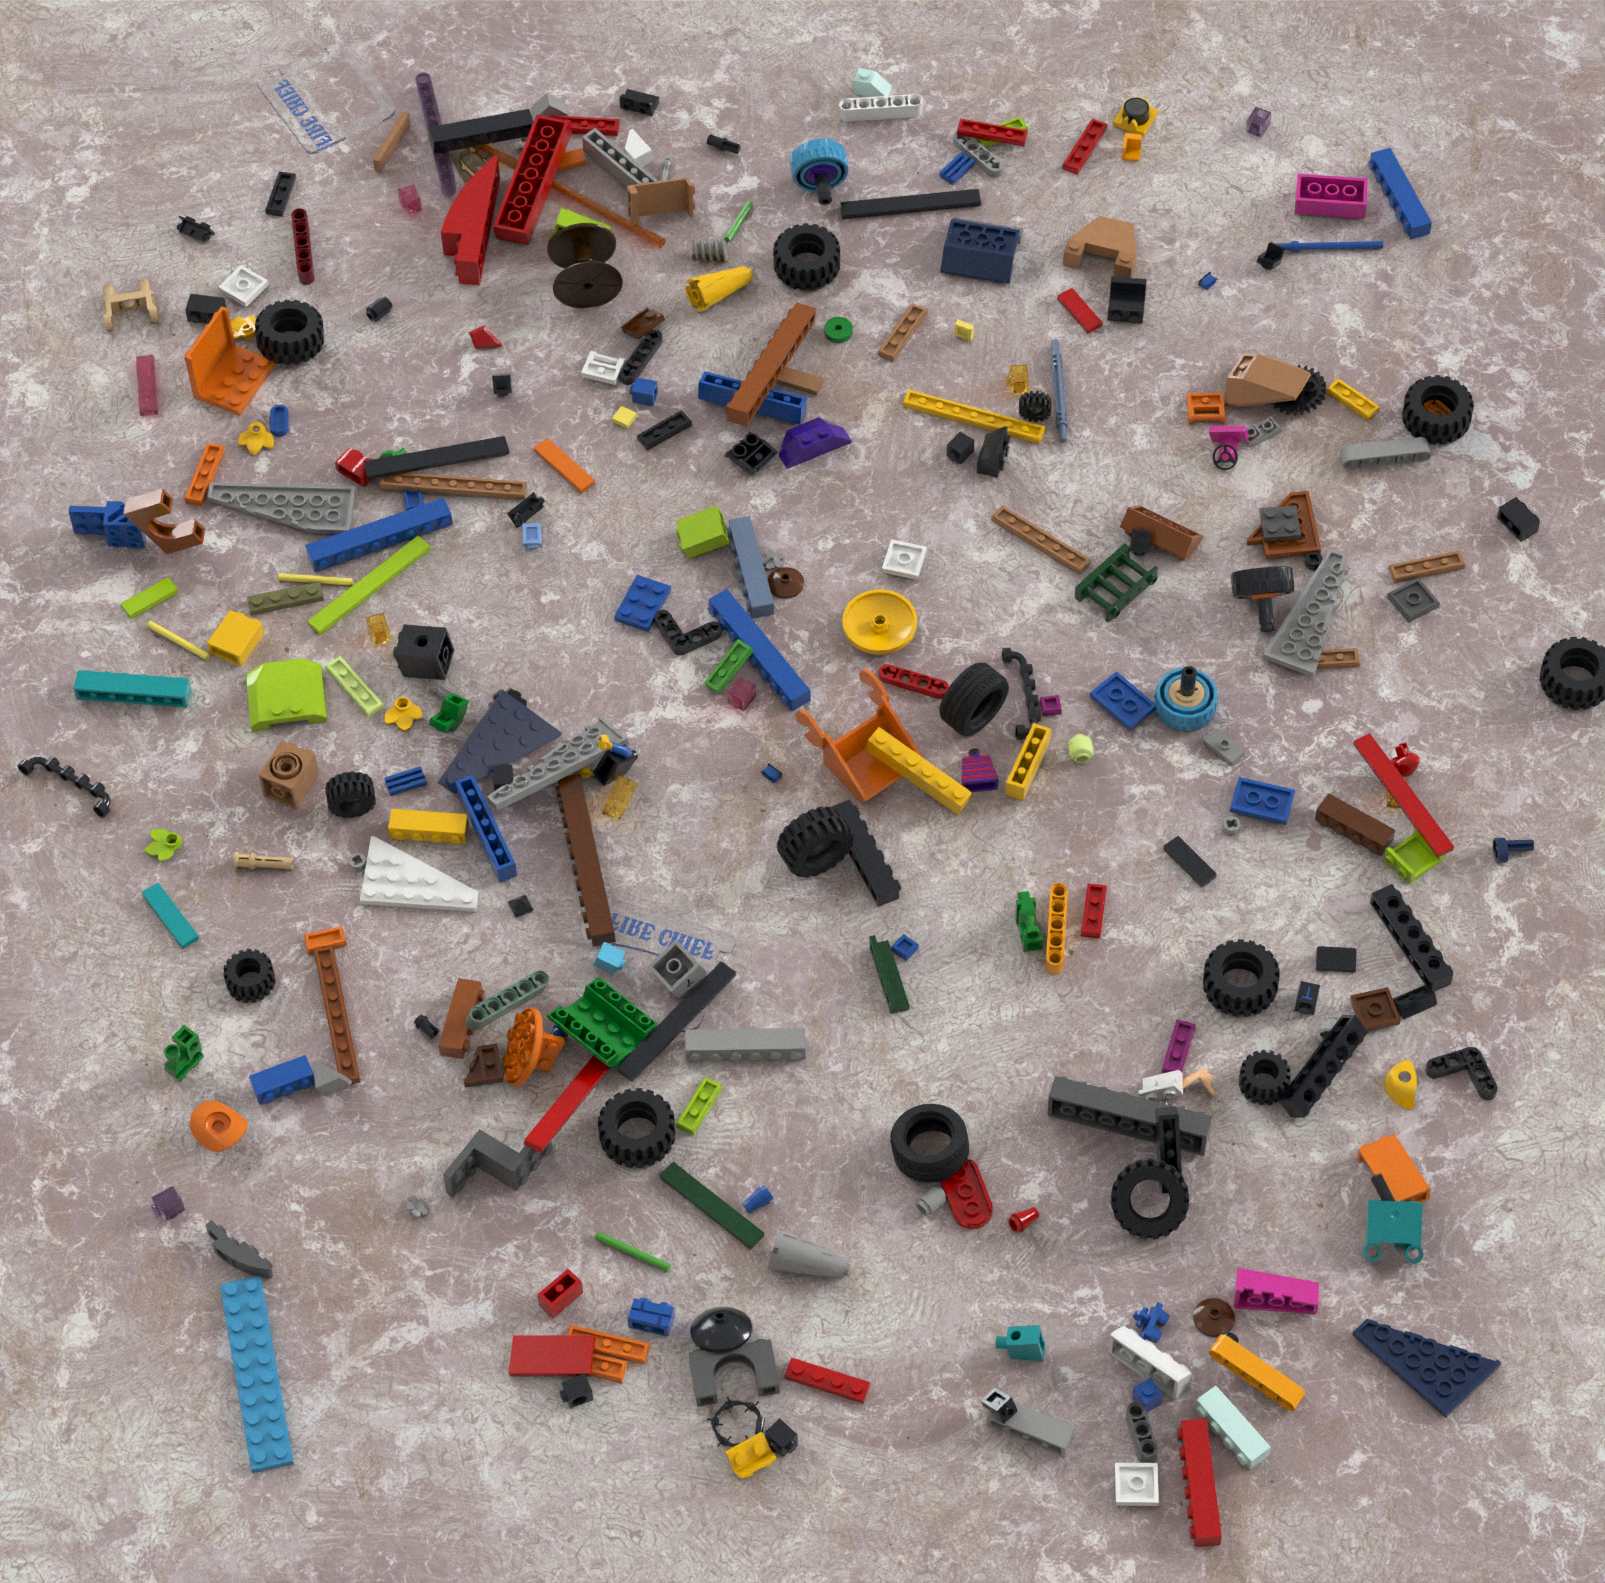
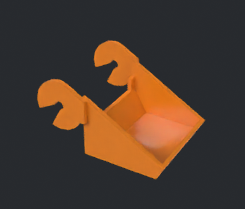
[796,669,923,804]

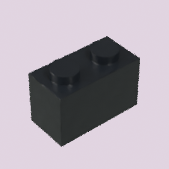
[185,294,227,324]
[1497,497,1540,542]

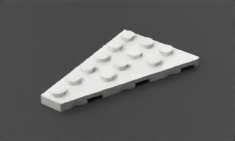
[360,836,479,912]

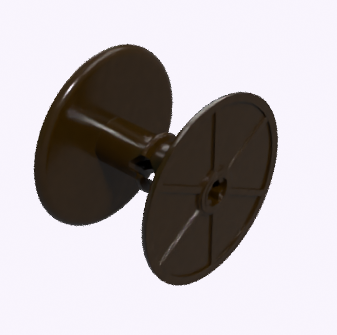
[547,223,623,309]

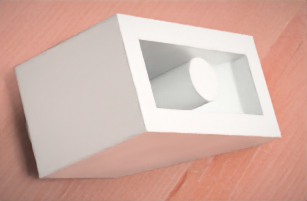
[625,129,652,167]

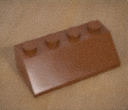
[1120,505,1204,560]

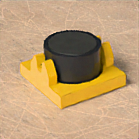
[1113,96,1159,137]

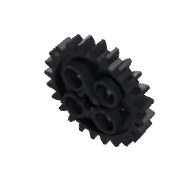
[1271,364,1326,416]

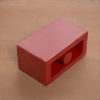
[537,1269,583,1319]

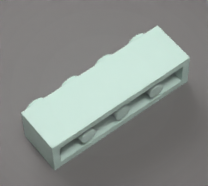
[1195,1386,1271,1470]

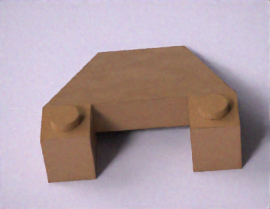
[1063,216,1137,278]

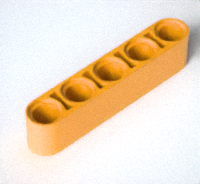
[1045,883,1068,975]
[1208,1334,1305,1411]

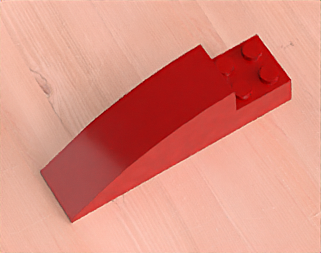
[441,155,501,285]

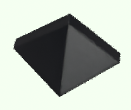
[508,895,533,918]

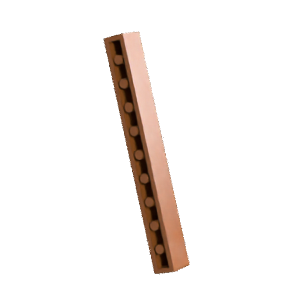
[725,302,816,427]

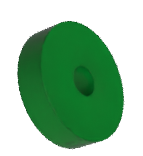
[824,317,853,343]

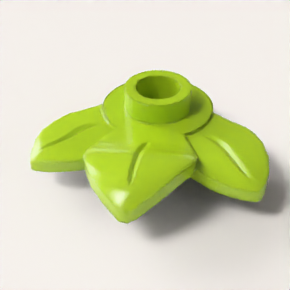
[144,829,182,861]

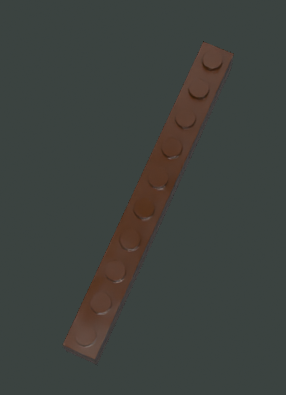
[555,774,616,947]

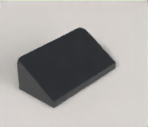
[1316,946,1357,972]
[1393,985,1437,1019]

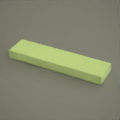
[325,656,384,717]

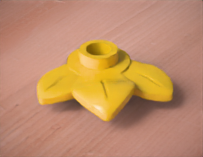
[230,315,256,340]
[238,422,274,456]
[385,697,422,731]

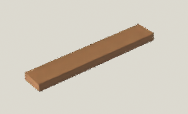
[991,505,1091,575]

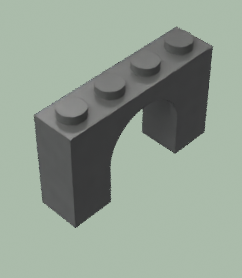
[689,1339,780,1407]

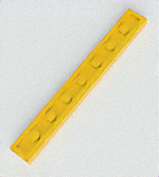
[903,389,1045,444]

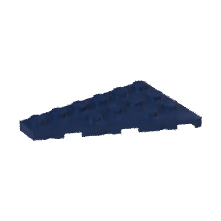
[437,690,562,794]
[1352,1319,1501,1418]

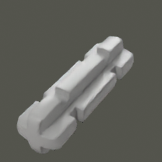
[429,681,459,699]

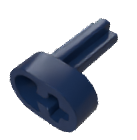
[1493,837,1534,863]

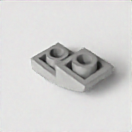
[1246,416,1282,447]

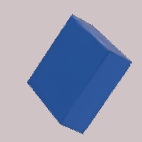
[891,934,919,961]

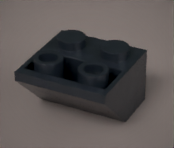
[977,427,1010,478]

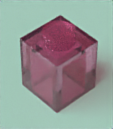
[728,677,756,711]

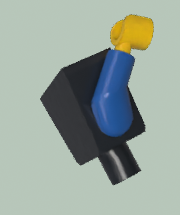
[579,735,638,786]

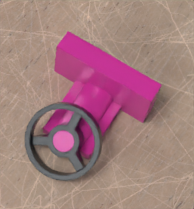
[1209,425,1249,470]

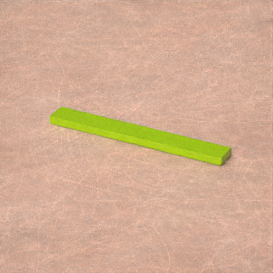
[307,536,431,635]

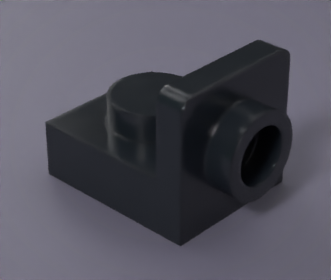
[1130,528,1151,556]
[981,1387,1018,1424]

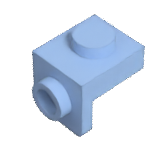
[522,523,542,549]

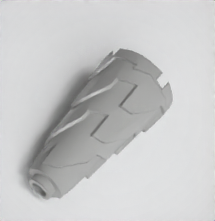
[768,1229,851,1278]

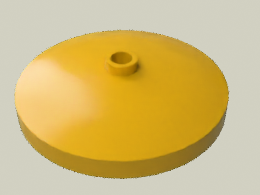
[842,589,917,655]

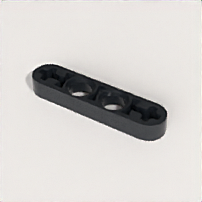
[620,330,663,385]

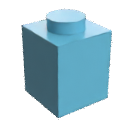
[593,942,626,975]

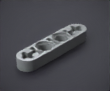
[953,131,1003,177]

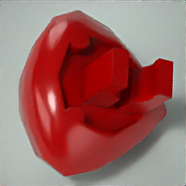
[1390,742,1420,777]

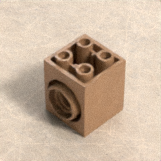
[259,740,319,810]

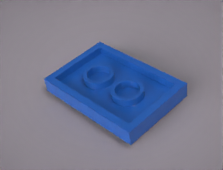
[614,575,671,632]
[1090,671,1156,731]
[1230,777,1295,825]

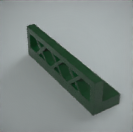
[869,935,910,1014]

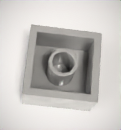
[647,940,707,1000]

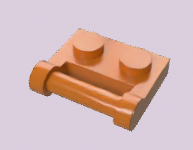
[1187,392,1225,423]

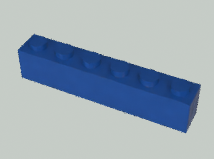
[1368,148,1432,239]
[698,371,807,425]
[455,775,517,882]

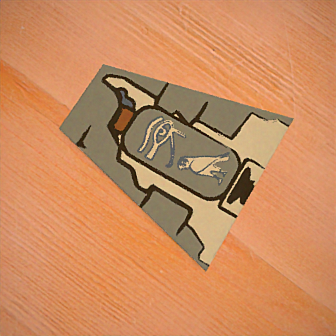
[448,146,511,184]

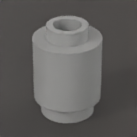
[916,1186,946,1216]

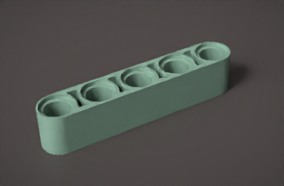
[465,970,549,1031]

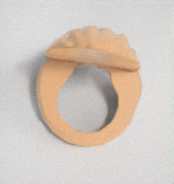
[1183,1068,1216,1096]

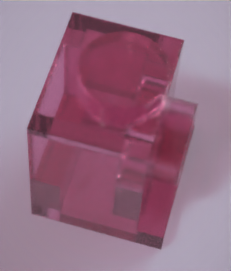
[398,184,422,214]

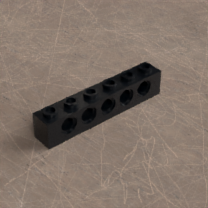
[1370,884,1453,992]
[1278,1015,1368,1118]

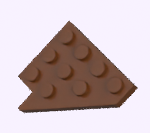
[1247,491,1321,559]

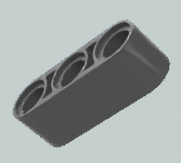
[1126,1402,1158,1463]

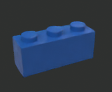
[249,1055,315,1105]

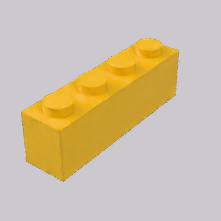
[1006,723,1051,801]
[388,809,469,844]

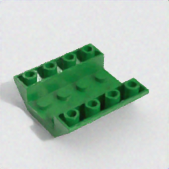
[547,976,658,1068]

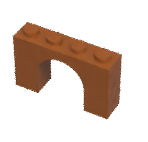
[124,488,205,554]

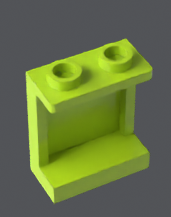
[1384,828,1446,884]

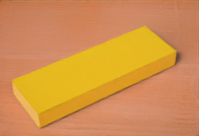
[1326,378,1380,421]

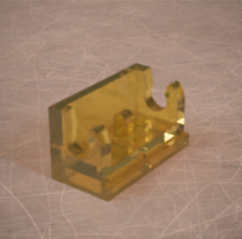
[602,775,638,819]

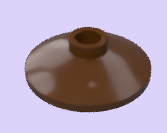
[768,567,804,599]
[1193,1298,1235,1337]

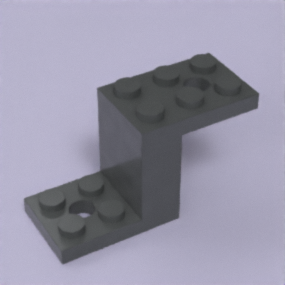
[443,1129,552,1197]

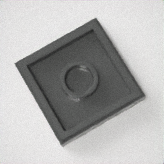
[1387,578,1440,623]

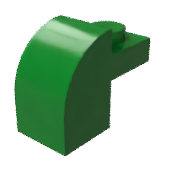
[429,693,469,732]

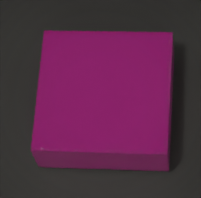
[1040,695,1062,716]

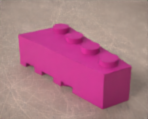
[1234,1268,1319,1314]

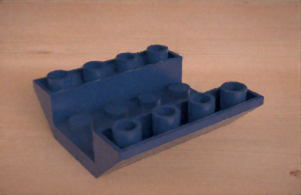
[940,218,1023,284]

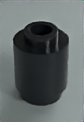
[366,297,393,322]

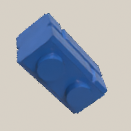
[628,1298,675,1336]

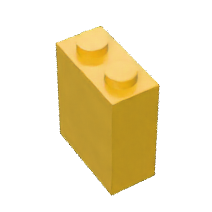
[207,610,264,667]

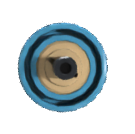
[1154,666,1218,732]

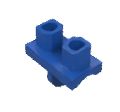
[1133,1302,1170,1343]

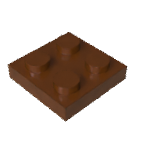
[1350,987,1401,1031]

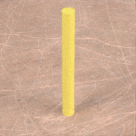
[278,573,353,586]
[147,621,210,660]

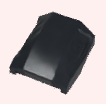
[725,432,778,475]

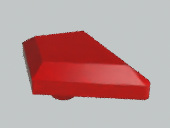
[468,325,502,349]

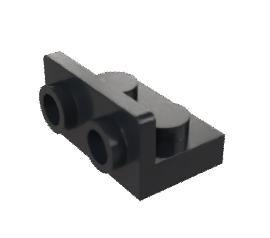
[620,89,660,116]

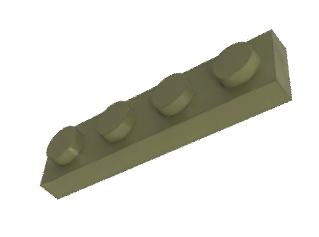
[247,582,324,615]

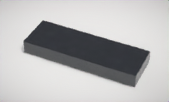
[265,171,296,217]
[637,410,692,451]
[1163,836,1217,887]

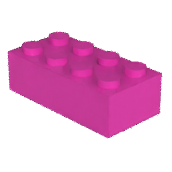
[1295,174,1368,219]

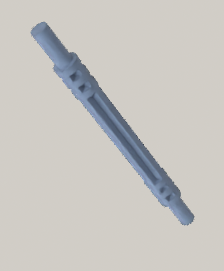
[1051,339,1067,443]

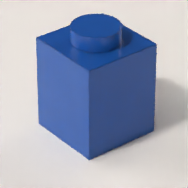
[630,377,658,406]
[1132,1378,1163,1412]

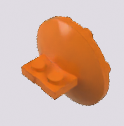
[502,1007,565,1087]

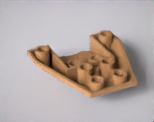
[1224,353,1311,407]

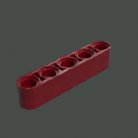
[291,208,315,285]

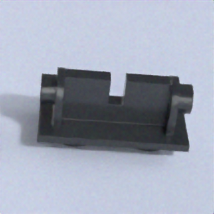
[177,216,215,242]
[507,492,545,528]

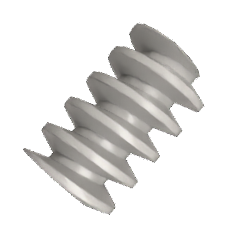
[692,239,728,262]

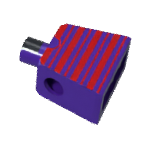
[962,748,998,792]

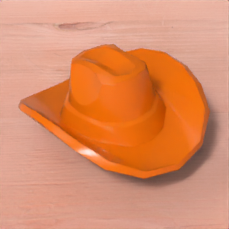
[190,1101,248,1152]

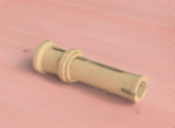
[233,852,294,870]

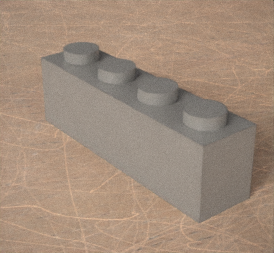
[987,1403,1075,1457]

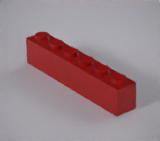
[1177,1418,1222,1547]

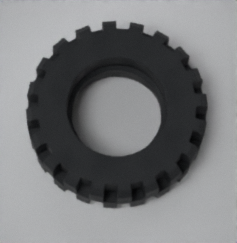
[773,223,840,291]
[255,299,324,365]
[1402,375,1474,445]
[1540,637,1605,710]
[777,806,854,877]
[1203,939,1280,1017]
[598,1088,676,1168]
[1111,1158,1189,1240]

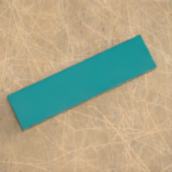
[142,882,199,949]

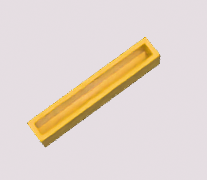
[865,727,972,815]

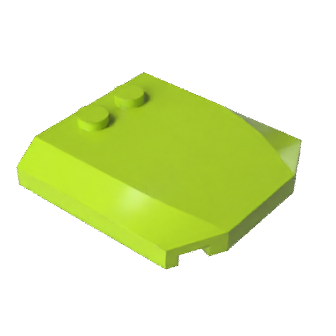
[246,658,327,731]

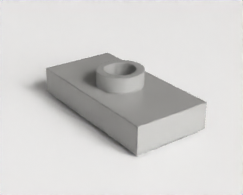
[1203,729,1245,766]

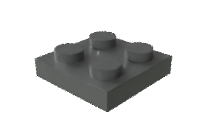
[1259,506,1301,542]

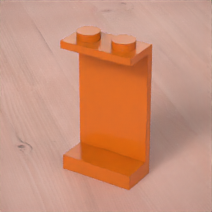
[1358,1134,1430,1203]

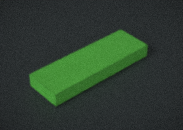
[704,639,754,695]

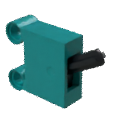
[1362,1173,1424,1264]

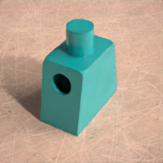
[995,1325,1045,1362]

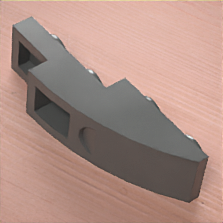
[205,1220,273,1279]

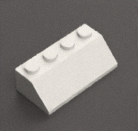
[1108,1326,1192,1400]

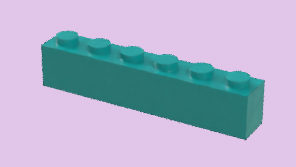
[73,670,192,708]

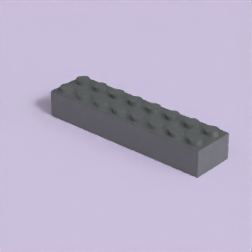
[1047,1076,1212,1156]

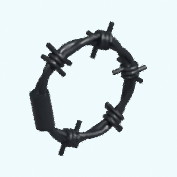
[707,1396,765,1447]

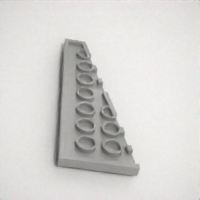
[1263,549,1347,678]
[487,716,629,811]

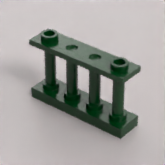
[1075,543,1158,622]

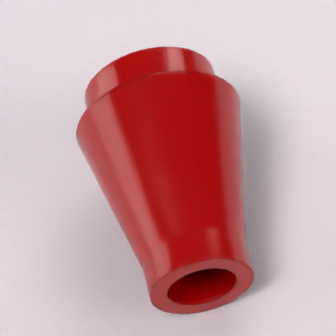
[1008,1207,1039,1233]

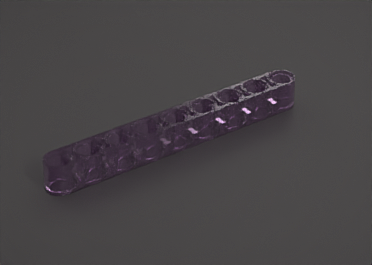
[415,73,456,196]

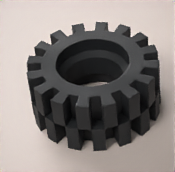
[1019,391,1052,422]

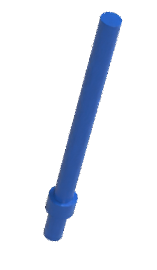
[1277,241,1383,252]

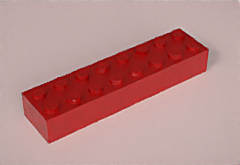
[493,114,572,245]

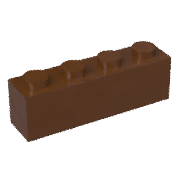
[1315,793,1395,856]

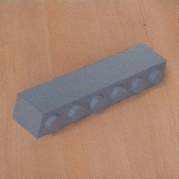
[726,516,774,618]

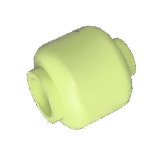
[1068,734,1094,764]

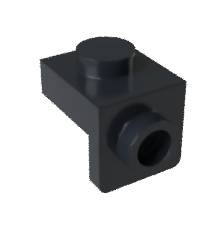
[1256,242,1285,270]

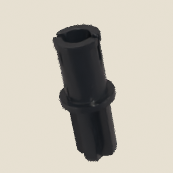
[707,134,741,154]

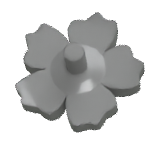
[761,551,783,570]
[404,1196,428,1219]

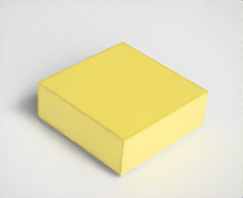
[955,320,974,341]
[612,406,637,429]

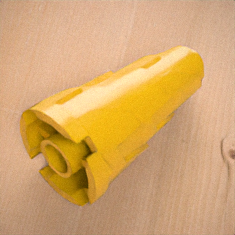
[685,266,754,312]

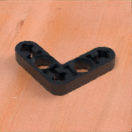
[654,610,722,655]
[1425,1047,1498,1101]

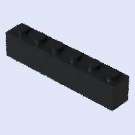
[428,109,534,154]
[832,799,901,907]

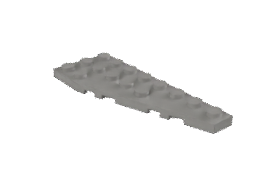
[208,482,356,534]

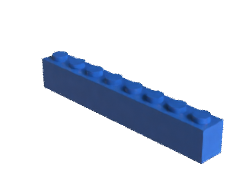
[305,498,453,572]
[708,589,811,711]

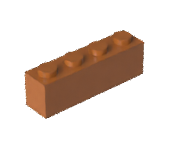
[438,978,485,1059]

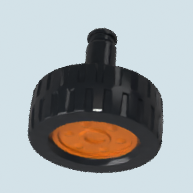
[1231,566,1295,632]

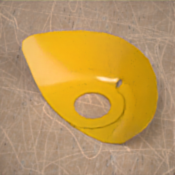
[1384,1059,1417,1110]

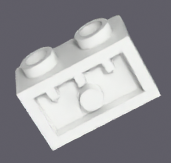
[1138,1070,1183,1102]

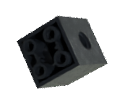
[393,624,455,680]

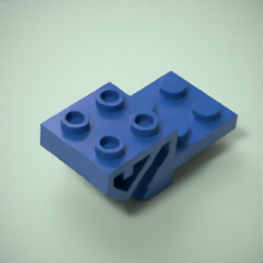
[68,501,146,548]

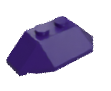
[779,417,852,469]

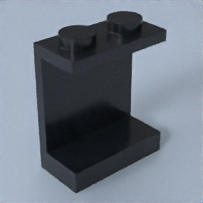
[1107,276,1147,323]

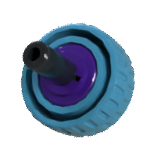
[789,139,849,205]

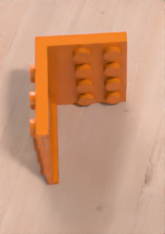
[184,306,276,416]

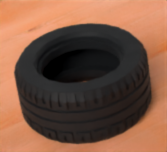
[939,662,1009,736]
[890,1103,969,1183]

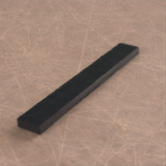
[840,189,981,219]
[363,436,509,480]
[617,961,736,1082]

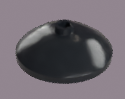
[690,1307,753,1352]

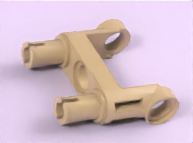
[103,278,159,330]

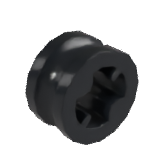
[1305,552,1322,570]

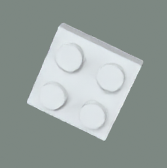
[218,265,269,307]
[882,539,927,580]
[1115,1463,1159,1506]

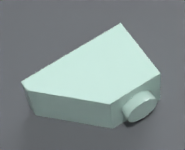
[854,68,892,97]

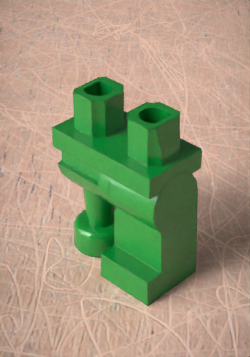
[1015,891,1043,952]
[164,1025,204,1082]

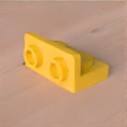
[725,1432,777,1479]

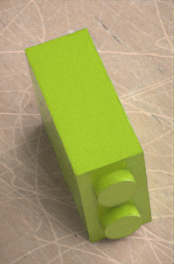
[676,505,730,559]

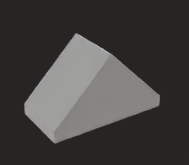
[531,93,568,119]
[312,1061,352,1095]

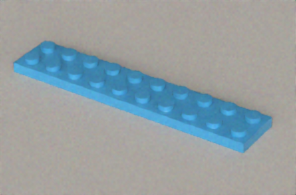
[220,1276,294,1473]

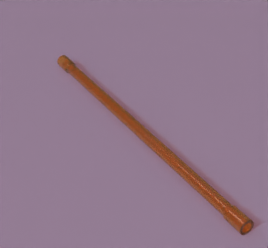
[475,144,666,248]

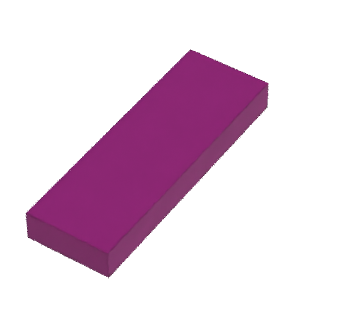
[1161,1019,1196,1073]

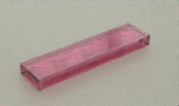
[136,355,158,416]

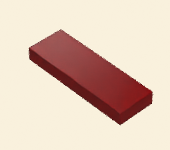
[1057,288,1103,333]
[1081,883,1107,939]

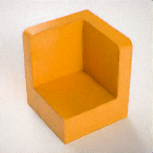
[1122,133,1142,162]

